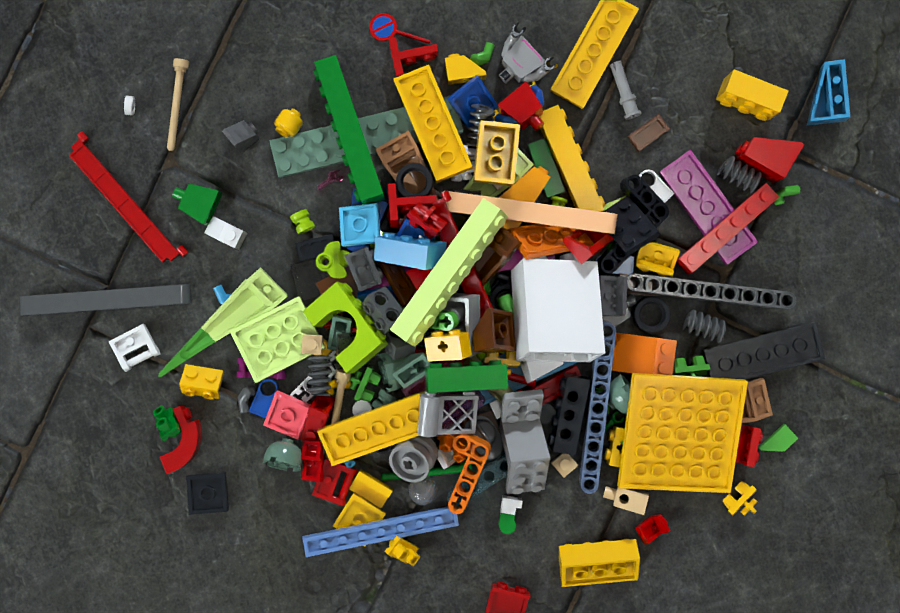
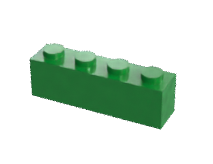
[425,360,508,393]

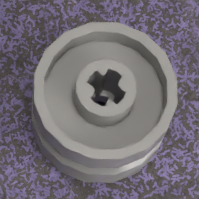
[389,436,438,482]

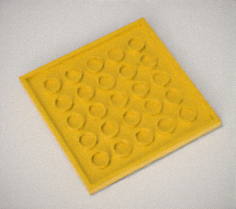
[617,373,748,493]

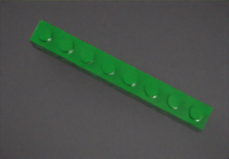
[313,55,385,205]

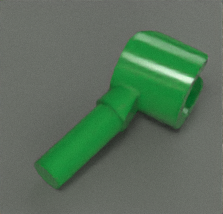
[605,412,624,431]

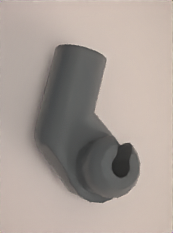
[237,386,256,413]

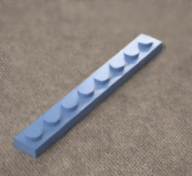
[302,506,459,557]

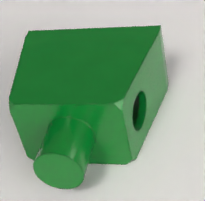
[172,184,223,226]

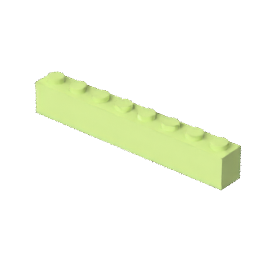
[390,198,508,347]

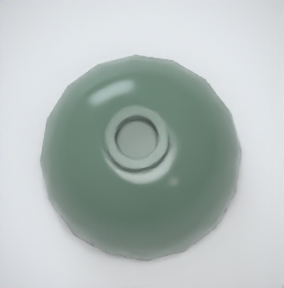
[608,374,631,414]
[262,438,302,472]

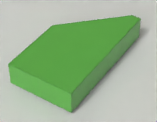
[758,424,799,452]

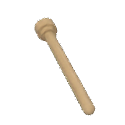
[167,58,189,151]
[325,369,351,459]

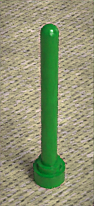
[381,460,473,481]

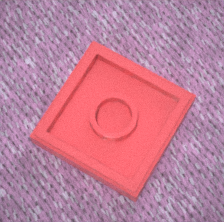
[263,390,311,440]

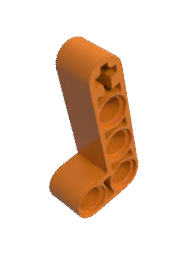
[448,434,491,514]

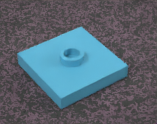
[339,203,381,247]

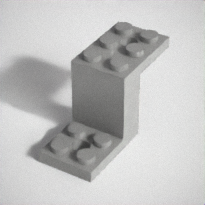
[499,389,550,494]

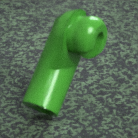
[470,42,495,66]
[774,185,800,205]

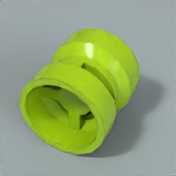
[290,209,315,235]

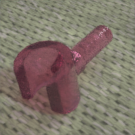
[317,170,343,190]

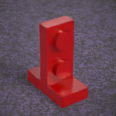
[388,37,438,77]
[388,183,437,228]
[300,396,335,441]

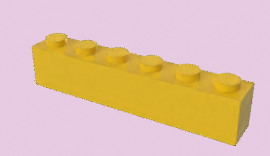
[539,105,605,212]

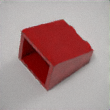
[734,137,804,183]

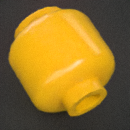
[274,108,303,138]

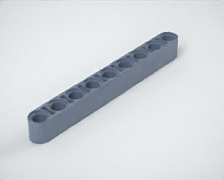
[579,321,616,494]

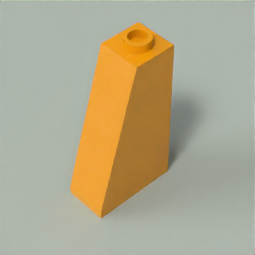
[499,166,550,230]

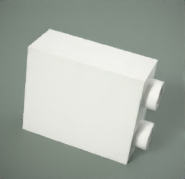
[511,253,605,362]

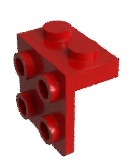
[735,424,763,467]

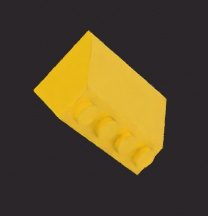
[559,539,640,587]

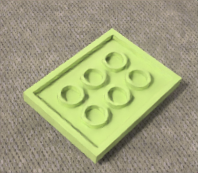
[230,296,325,383]

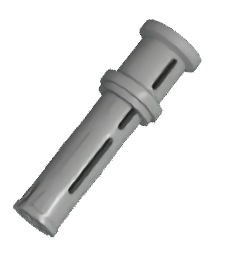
[610,61,642,120]

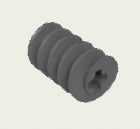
[466,104,495,147]
[717,156,762,194]
[682,309,726,344]
[306,356,332,396]

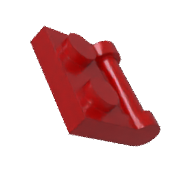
[312,458,358,506]

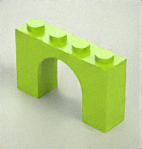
[302,282,388,373]

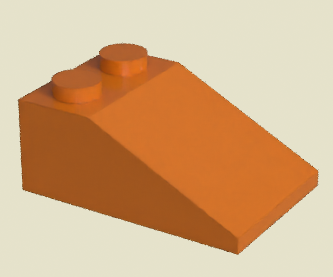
[612,333,677,375]

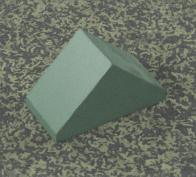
[392,352,432,389]

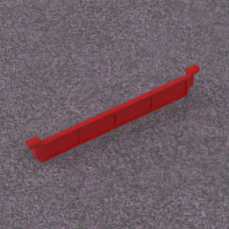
[69,131,188,263]
[432,190,493,319]

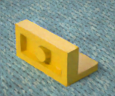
[349,469,393,508]

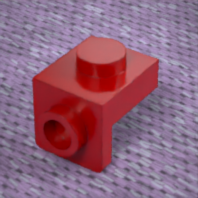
[635,514,671,544]

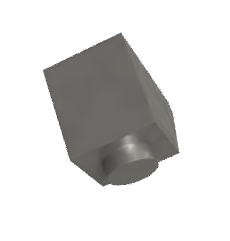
[222,120,259,152]

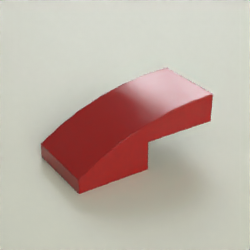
[301,440,324,482]

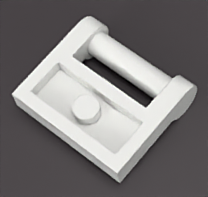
[109,324,160,372]

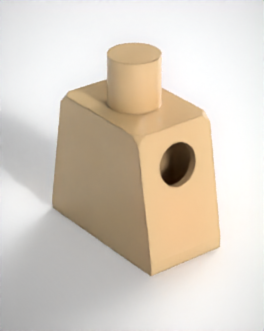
[603,486,649,515]

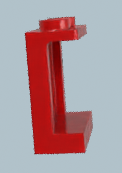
[485,581,531,613]

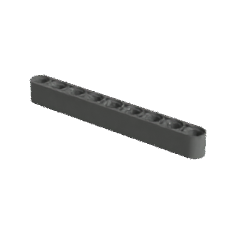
[626,273,796,310]
[19,284,191,316]

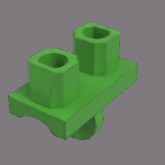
[673,356,710,377]
[350,366,382,402]

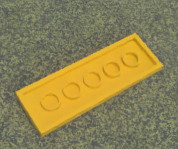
[550,0,639,109]
[393,65,473,183]
[317,391,425,466]

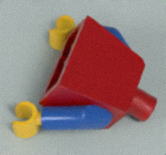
[493,81,544,131]

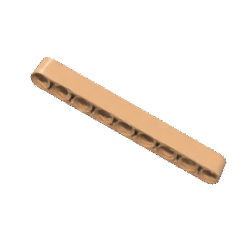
[443,191,618,234]

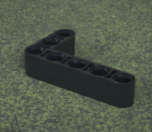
[597,175,669,275]

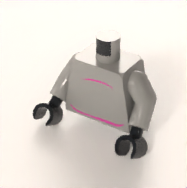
[499,22,558,83]

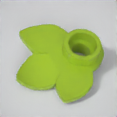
[316,241,350,279]

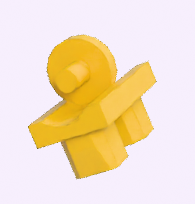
[483,351,520,375]
[722,481,758,516]
[385,536,420,566]

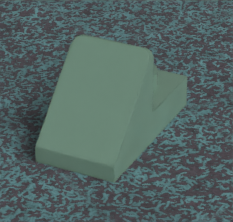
[327,314,353,352]

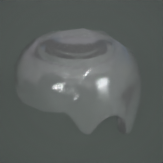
[408,477,439,506]

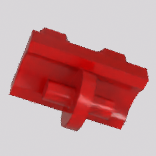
[407,202,447,239]

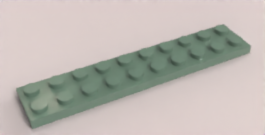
[269,96,463,178]

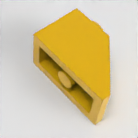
[445,54,486,85]

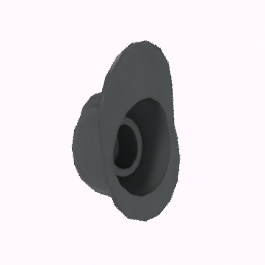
[465,416,503,459]

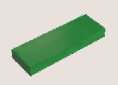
[527,138,565,198]

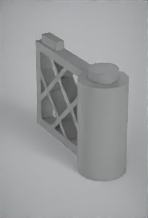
[417,390,479,437]

